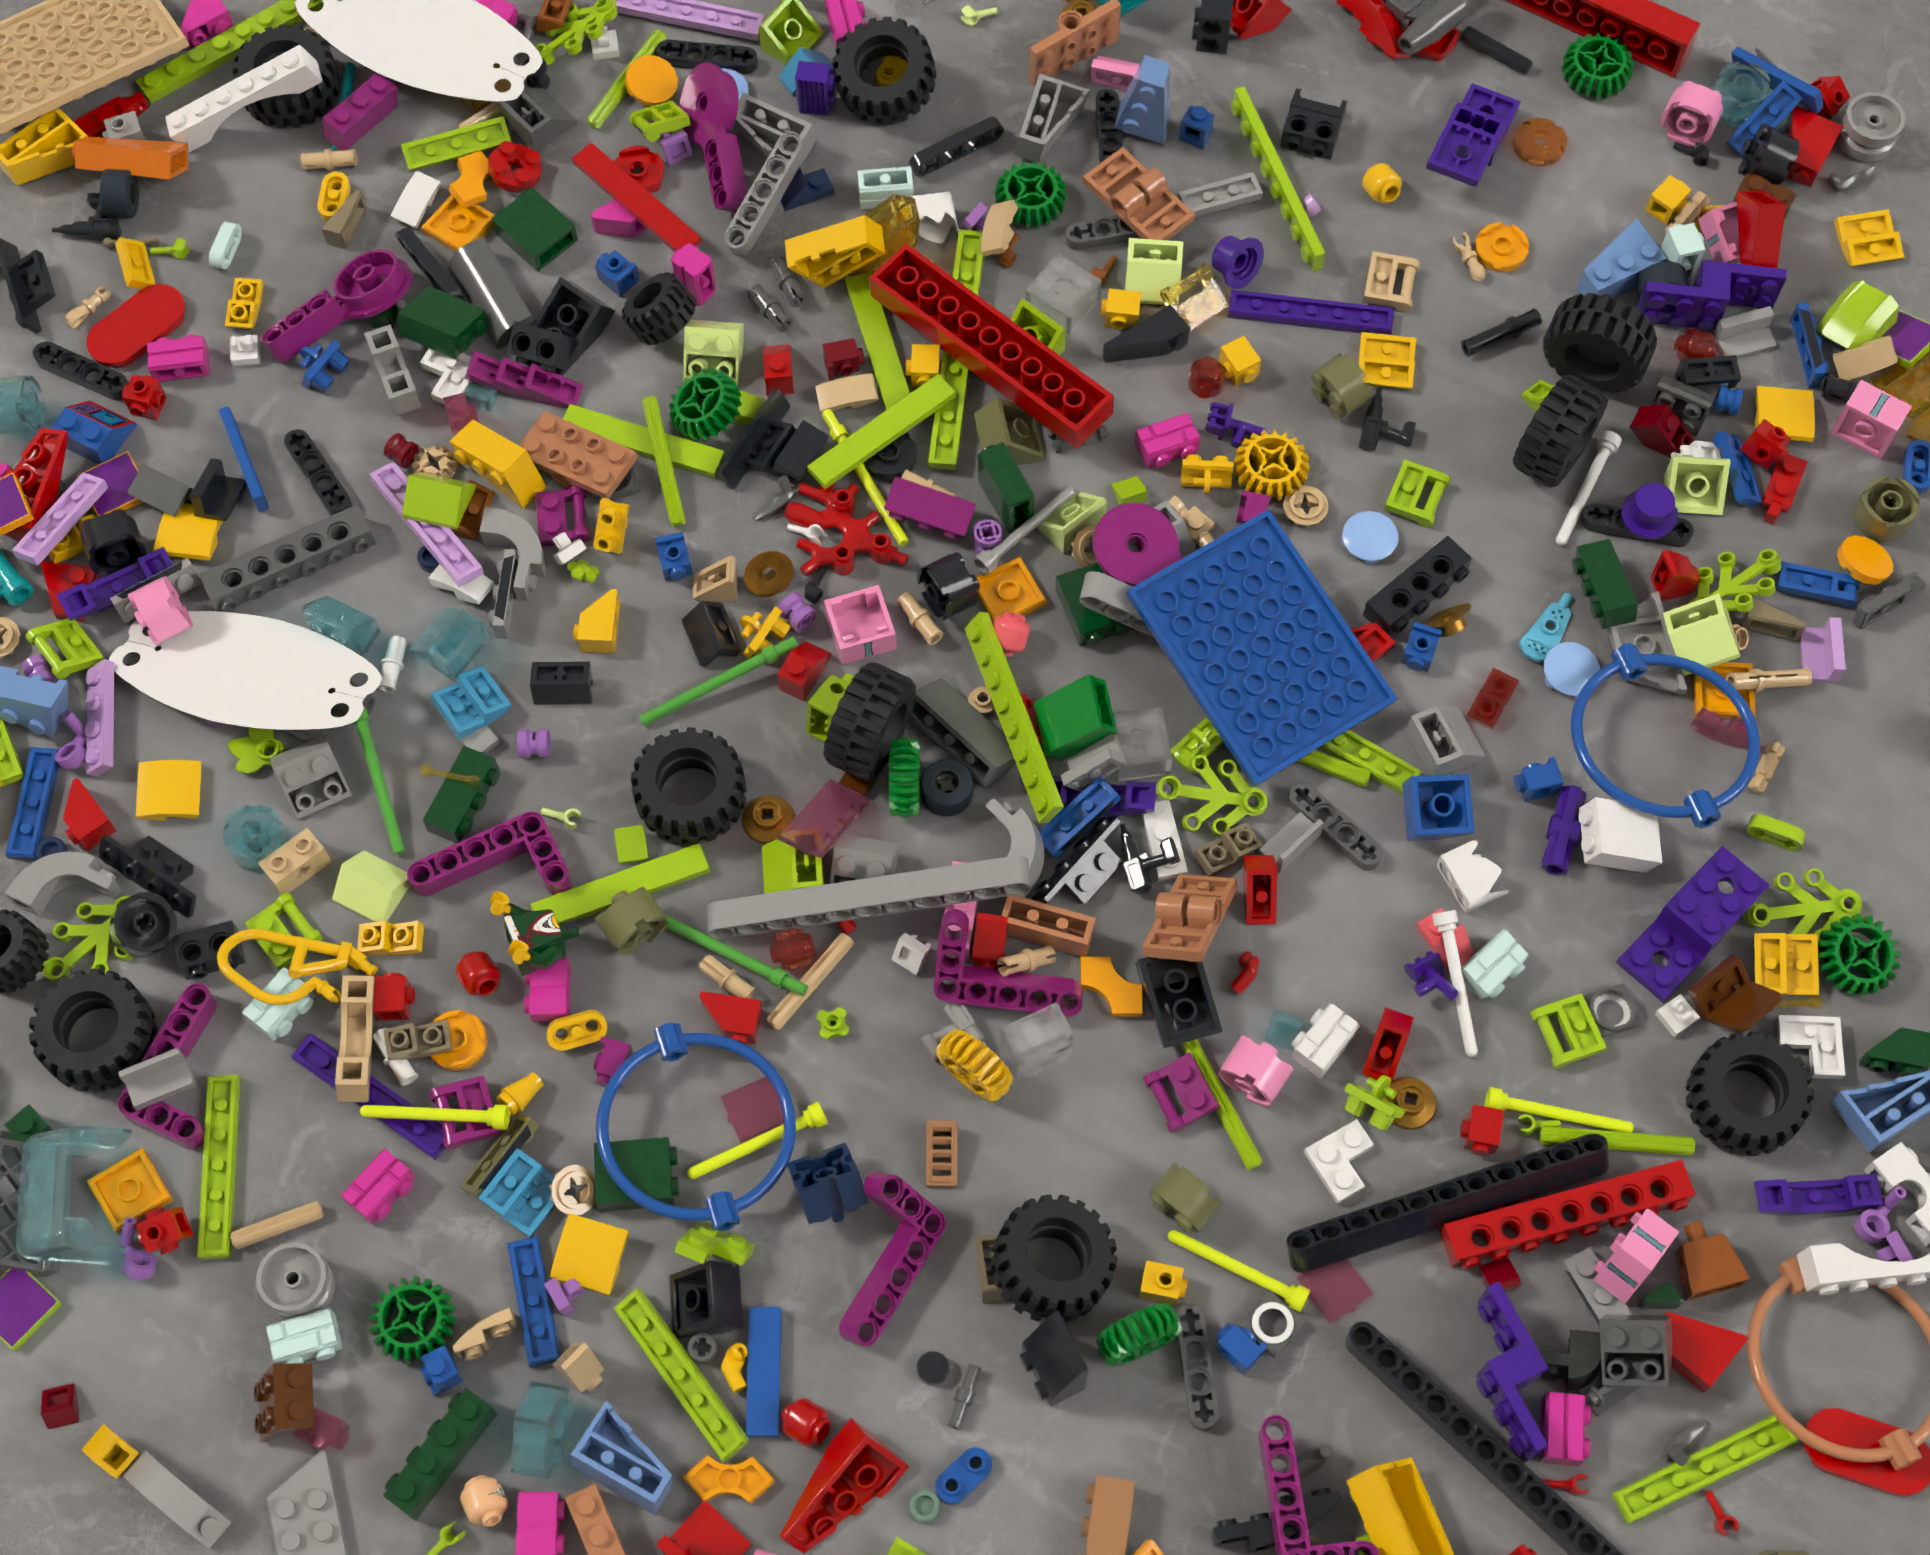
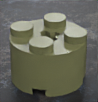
[1311,353,1373,420]
[1852,476,1920,544]
[595,887,668,956]
[1150,1162,1222,1236]

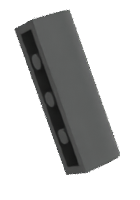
[449,236,533,349]
[910,678,1016,788]

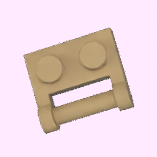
[1363,251,1420,312]

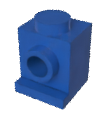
[1179,105,1214,150]
[595,250,640,297]
[655,532,692,581]
[1401,621,1442,672]
[1514,756,1563,802]
[1215,1323,1268,1376]
[420,1345,464,1396]

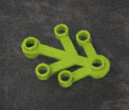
[535,0,618,66]
[1689,549,1781,612]
[1156,755,1268,836]
[1744,868,1862,943]
[42,896,134,983]

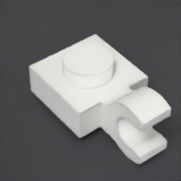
[1671,440,1721,459]

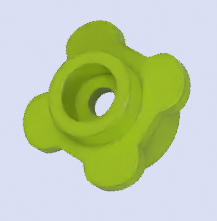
[817,1007,849,1039]

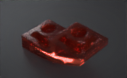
[1467,667,1519,729]

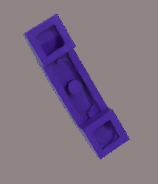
[56,547,173,621]
[1052,776,1157,816]
[1754,1174,1883,1215]

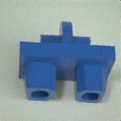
[299,339,350,393]

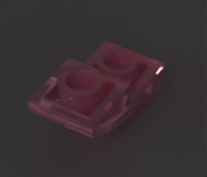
[1690,707,1748,749]

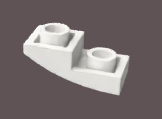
[391,171,441,229]
[428,564,495,604]

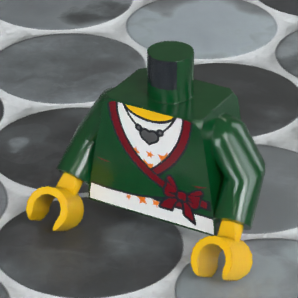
[489,891,580,976]

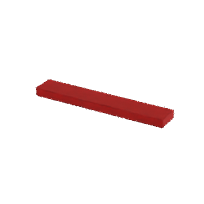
[572,142,702,252]

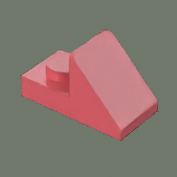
[1416,908,1474,974]

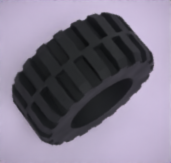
[832,17,936,125]
[232,24,340,129]
[1542,293,1657,394]
[1513,375,1608,487]
[823,662,916,781]
[631,727,747,846]
[29,969,157,1092]
[1685,1031,1814,1156]
[991,1194,1118,1323]

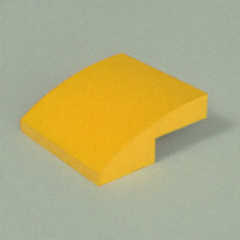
[1834,209,1904,267]
[1358,332,1416,390]
[1754,386,1815,442]
[153,503,223,561]
[135,760,202,821]
[1754,933,1819,996]
[550,1213,630,1296]

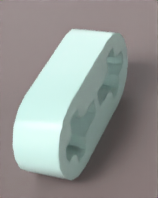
[209,221,242,270]

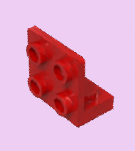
[656,1501,751,1555]

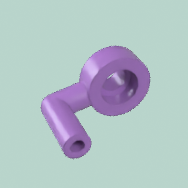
[55,710,87,770]
[1854,1186,1906,1244]
[118,1217,157,1281]

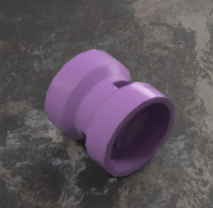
[974,519,1002,554]
[778,592,817,632]
[22,654,58,683]
[517,729,551,758]

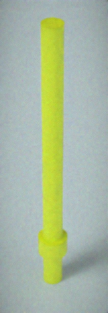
[822,409,909,546]

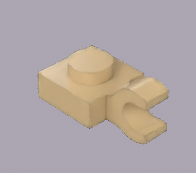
[1168,496,1215,546]

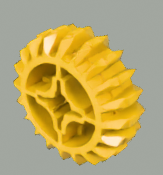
[1233,428,1310,502]
[936,1029,1013,1102]

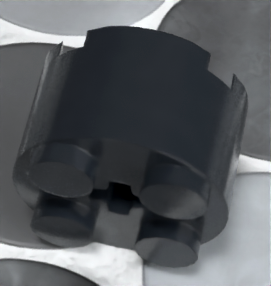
[1738,123,1799,185]
[80,509,147,575]
[917,552,980,620]
[110,892,177,957]

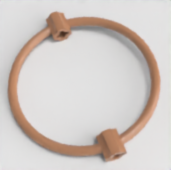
[1747,1255,1930,1471]

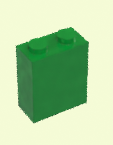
[1033,674,1118,761]

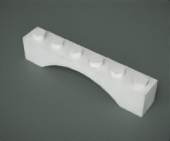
[165,45,323,153]
[1797,1243,1930,1295]

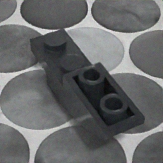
[1211,1488,1341,1553]

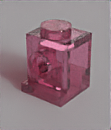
[443,392,479,436]
[294,1407,350,1451]

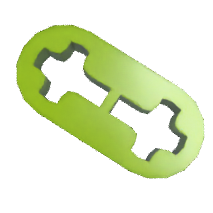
[1747,814,1806,851]

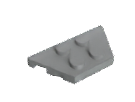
[1607,591,1687,695]
[267,1450,348,1555]

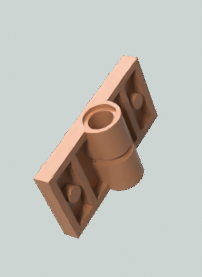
[1029,0,1121,87]
[1083,147,1195,241]
[519,411,638,499]
[1142,874,1237,962]

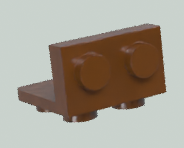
[1688,954,1782,1033]
[254,1363,314,1443]

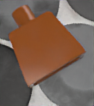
[1676,1221,1750,1302]

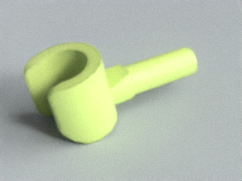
[960,5,998,26]
[541,807,581,830]

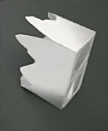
[900,192,959,244]
[1436,840,1509,913]

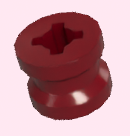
[383,433,419,468]

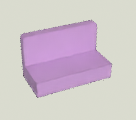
[1799,617,1846,682]

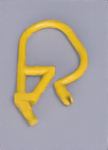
[217,929,378,1005]

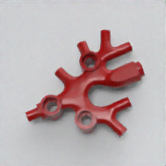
[784,483,909,577]

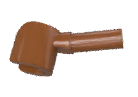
[998,233,1020,268]
[1090,255,1118,286]

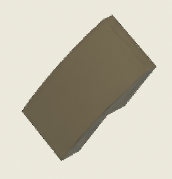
[1193,822,1263,877]
[383,1019,454,1060]

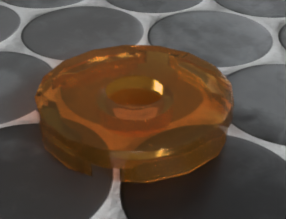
[1513,117,1567,166]

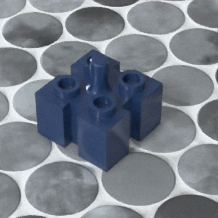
[787,1142,869,1224]

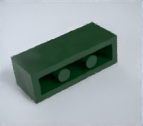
[1572,539,1637,629]
[423,746,500,843]

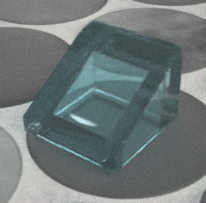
[462,382,500,412]
[1264,1008,1305,1051]

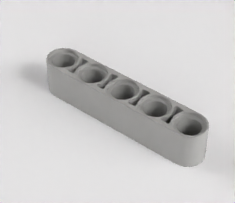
[724,131,806,256]
[1079,571,1154,637]

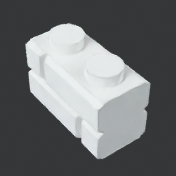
[1291,1004,1360,1078]

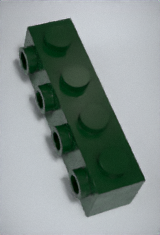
[383,1388,497,1521]

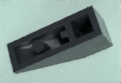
[1103,304,1190,363]

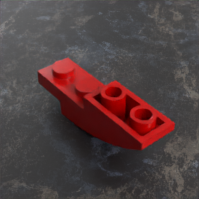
[1336,0,1410,60]

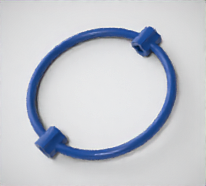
[1571,643,1760,829]
[596,1022,796,1232]

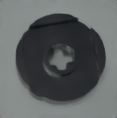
[863,432,917,480]

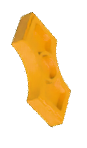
[449,151,492,209]
[1080,956,1143,1017]
[683,1455,775,1504]

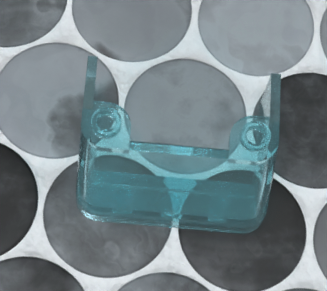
[16,1125,132,1265]

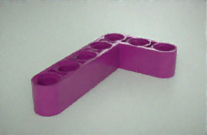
[407,811,572,897]
[933,909,1083,1017]
[118,983,217,1150]
[839,1171,946,1347]
[1258,1415,1379,1555]

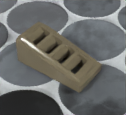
[322,190,367,249]
[1741,599,1806,641]
[975,1234,1012,1304]

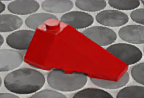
[1230,0,1292,40]
[4,428,69,542]
[779,1418,909,1554]

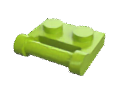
[629,100,691,142]
[1384,459,1451,528]
[26,618,104,679]
[244,892,323,971]
[1530,993,1607,1069]

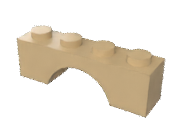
[335,976,375,1102]

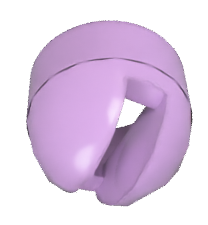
[1301,193,1323,217]

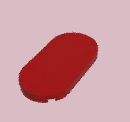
[86,284,186,368]
[1802,1408,1930,1497]

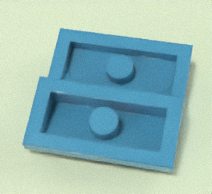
[431,666,511,739]
[478,1148,569,1238]

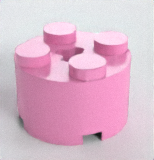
[1660,81,1723,146]
[128,576,193,645]
[1218,1036,1293,1107]

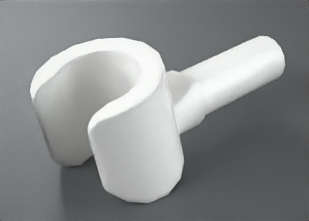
[787,524,827,546]

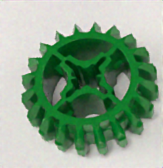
[1561,32,1634,100]
[995,160,1067,230]
[668,368,742,442]
[889,737,920,817]
[1818,914,1902,997]
[369,1276,456,1364]
[1096,1303,1182,1366]

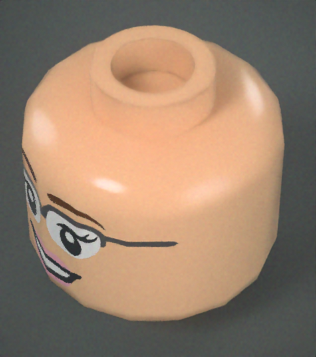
[460,1475,508,1527]

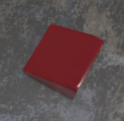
[1478,1258,1522,1293]
[40,1383,79,1429]

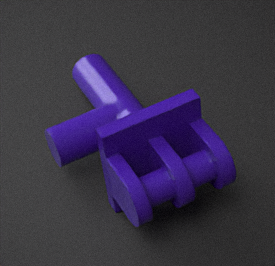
[1205,403,1266,448]
[1404,951,1458,1000]

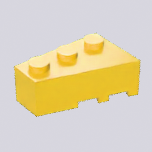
[449,419,547,509]

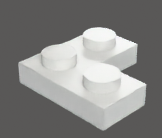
[420,348,473,410]
[1776,1015,1845,1079]
[1304,1119,1374,1205]

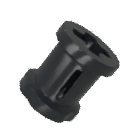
[523,58,551,90]
[1821,373,1856,403]

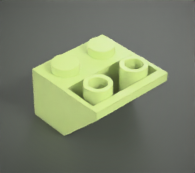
[1125,238,1183,306]
[683,319,744,385]
[1663,594,1741,676]

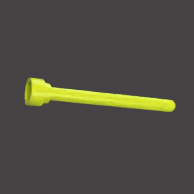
[1485,1087,1634,1133]
[687,1101,828,1180]
[360,1104,510,1130]
[1168,1230,1311,1313]

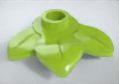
[227,727,285,774]

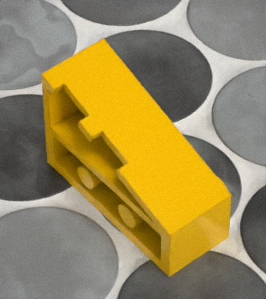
[0,108,88,186]
[785,215,885,288]

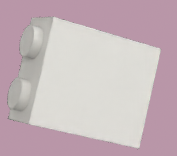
[1579,797,1662,873]

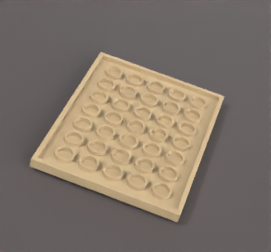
[0,0,189,134]

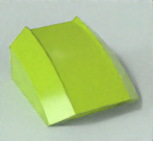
[1816,280,1899,350]

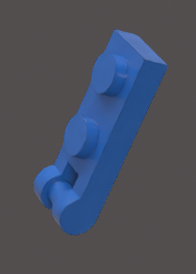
[1713,431,1763,507]
[1776,561,1860,608]

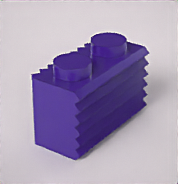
[795,61,837,116]

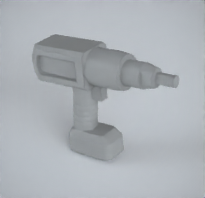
[920,1002,987,1062]

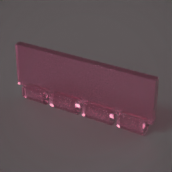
[778,779,869,858]

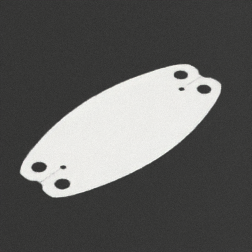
[295,0,543,101]
[109,611,382,730]

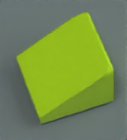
[1521,380,1554,411]
[735,391,765,424]
[1111,476,1148,505]
[614,825,649,864]

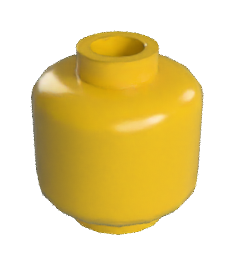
[1362,163,1402,204]

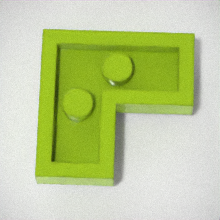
[674,1221,755,1266]

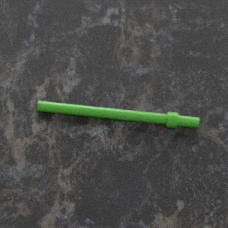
[639,636,799,726]
[347,694,405,855]
[665,914,808,996]

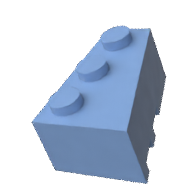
[1115,55,1170,145]
[1577,218,1667,299]
[0,666,68,737]
[1830,1070,1930,1153]
[571,1400,673,1515]

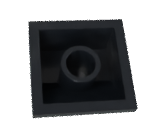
[669,1260,743,1339]

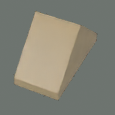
[692,556,738,602]

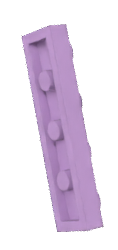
[12,472,109,566]
[84,659,114,777]

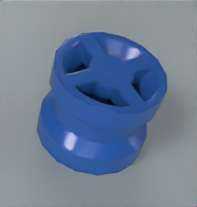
[1713,385,1743,416]

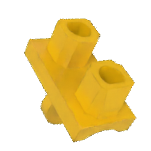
[1181,454,1233,495]
[593,498,630,554]
[740,606,791,659]

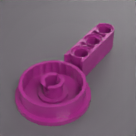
[679,62,748,213]
[262,249,412,362]
[1093,503,1183,587]

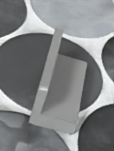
[1713,306,1777,358]
[1060,734,1127,792]
[1258,811,1324,873]
[118,1048,196,1110]

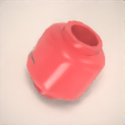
[993,612,1031,657]

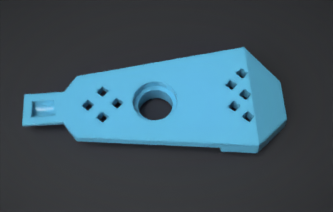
[1518,593,1574,663]

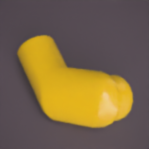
[721,1343,748,1394]

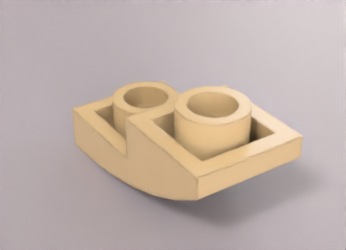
[981,200,1018,256]
[1833,335,1898,380]
[815,373,879,412]
[453,1307,518,1360]

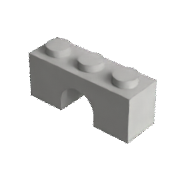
[364,325,422,417]

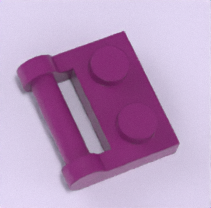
[535,486,590,547]
[1142,1052,1221,1133]
[429,1075,500,1150]

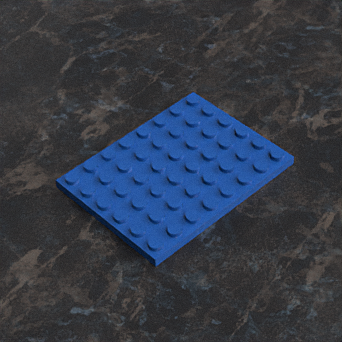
[1125,509,1398,787]

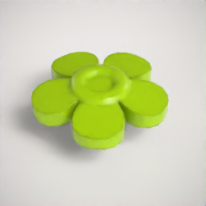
[567,560,600,582]

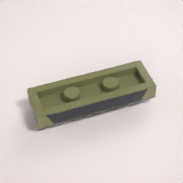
[460,1113,540,1199]

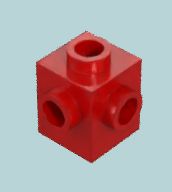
[1807,76,1850,119]
[122,374,167,421]
[1740,418,1792,469]
[136,1206,194,1255]

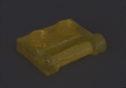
[1160,263,1229,330]

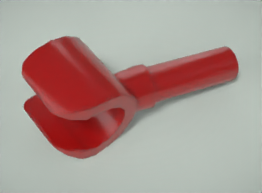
[1543,1474,1589,1496]
[1704,1490,1739,1536]

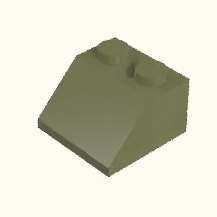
[974,397,1046,465]

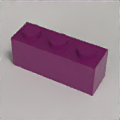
[323,73,398,150]
[884,476,976,540]

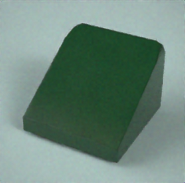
[369,302,399,329]
[1638,1281,1683,1309]

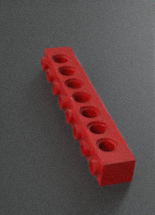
[1440,1159,1696,1269]

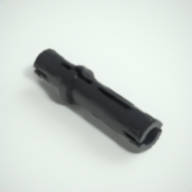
[1461,308,1542,357]

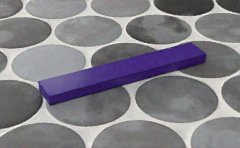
[1228,290,1394,335]
[290,1033,445,1161]

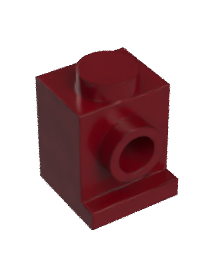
[822,338,865,381]

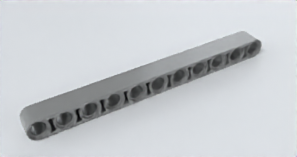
[707,856,1031,940]

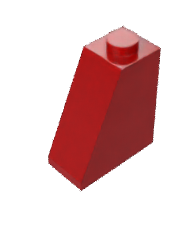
[1785,106,1843,188]
[1736,190,1786,268]
[1664,1311,1749,1393]

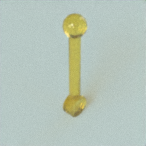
[420,764,479,786]
[1774,996,1823,1009]

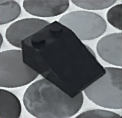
[525,277,615,376]
[1135,957,1223,1048]
[1019,1311,1088,1406]

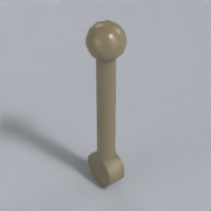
[103,236,160,248]

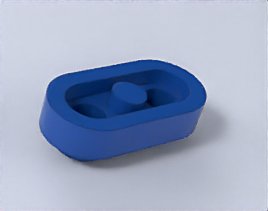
[1902,440,1930,494]
[935,1447,992,1505]

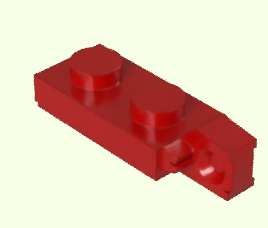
[74,91,149,138]
[1762,454,1808,525]

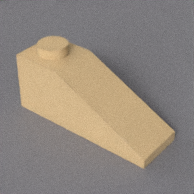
[552,1342,605,1393]

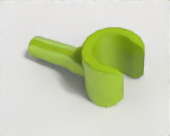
[150,238,190,260]
[1518,1114,1561,1136]
[426,1521,466,1555]

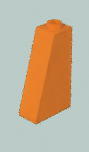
[72,137,188,180]

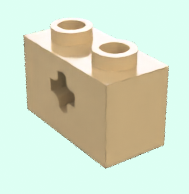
[258,827,332,895]

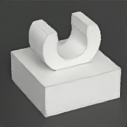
[591,26,620,60]
[230,335,260,366]
[552,532,587,565]
[891,933,931,975]
[1655,994,1700,1038]

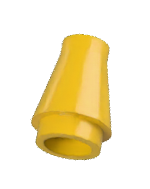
[497,1072,544,1116]

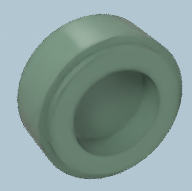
[908,1489,941,1524]

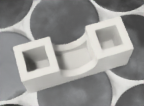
[1864,1142,1930,1247]

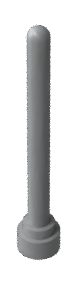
[972,485,1077,576]

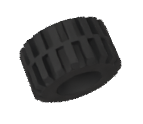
[621,272,697,346]
[0,909,49,993]

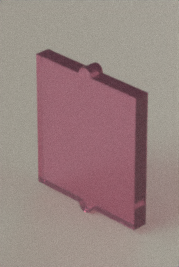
[721,1077,784,1143]
[1297,1259,1373,1324]

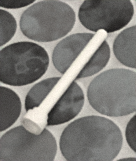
[1556,430,1622,546]
[1432,910,1478,1057]

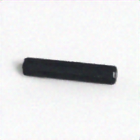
[1461,26,1533,74]

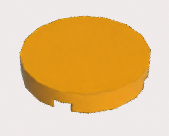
[625,55,678,107]
[1474,222,1529,272]
[1837,535,1893,585]
[430,1010,488,1071]

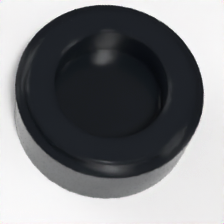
[917,1351,949,1386]

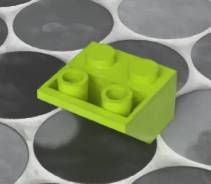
[762,831,824,894]

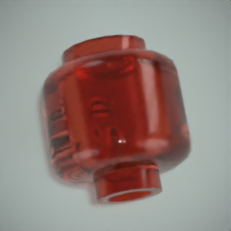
[1674,328,1718,361]
[1188,356,1225,399]
[769,928,816,971]

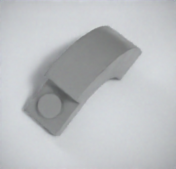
[479,507,546,601]
[985,798,1044,898]
[5,852,122,916]
[121,1449,232,1549]

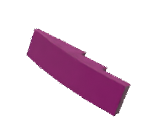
[464,351,583,409]

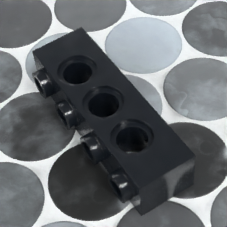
[1363,535,1472,636]

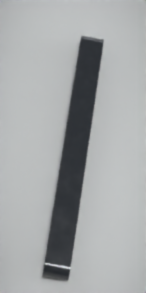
[1286,1133,1609,1273]
[1345,1321,1624,1555]

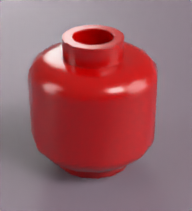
[455,951,501,996]
[781,1398,831,1447]

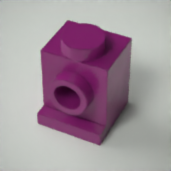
[1236,490,1270,524]
[593,1036,634,1088]

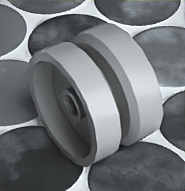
[1837,92,1906,162]
[256,1242,335,1320]

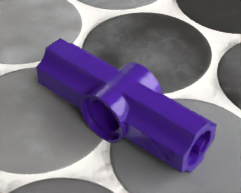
[1541,785,1587,876]

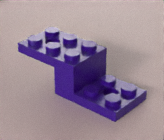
[1426,83,1521,187]
[1637,260,1787,331]
[1616,846,1770,1003]
[1476,1281,1548,1463]

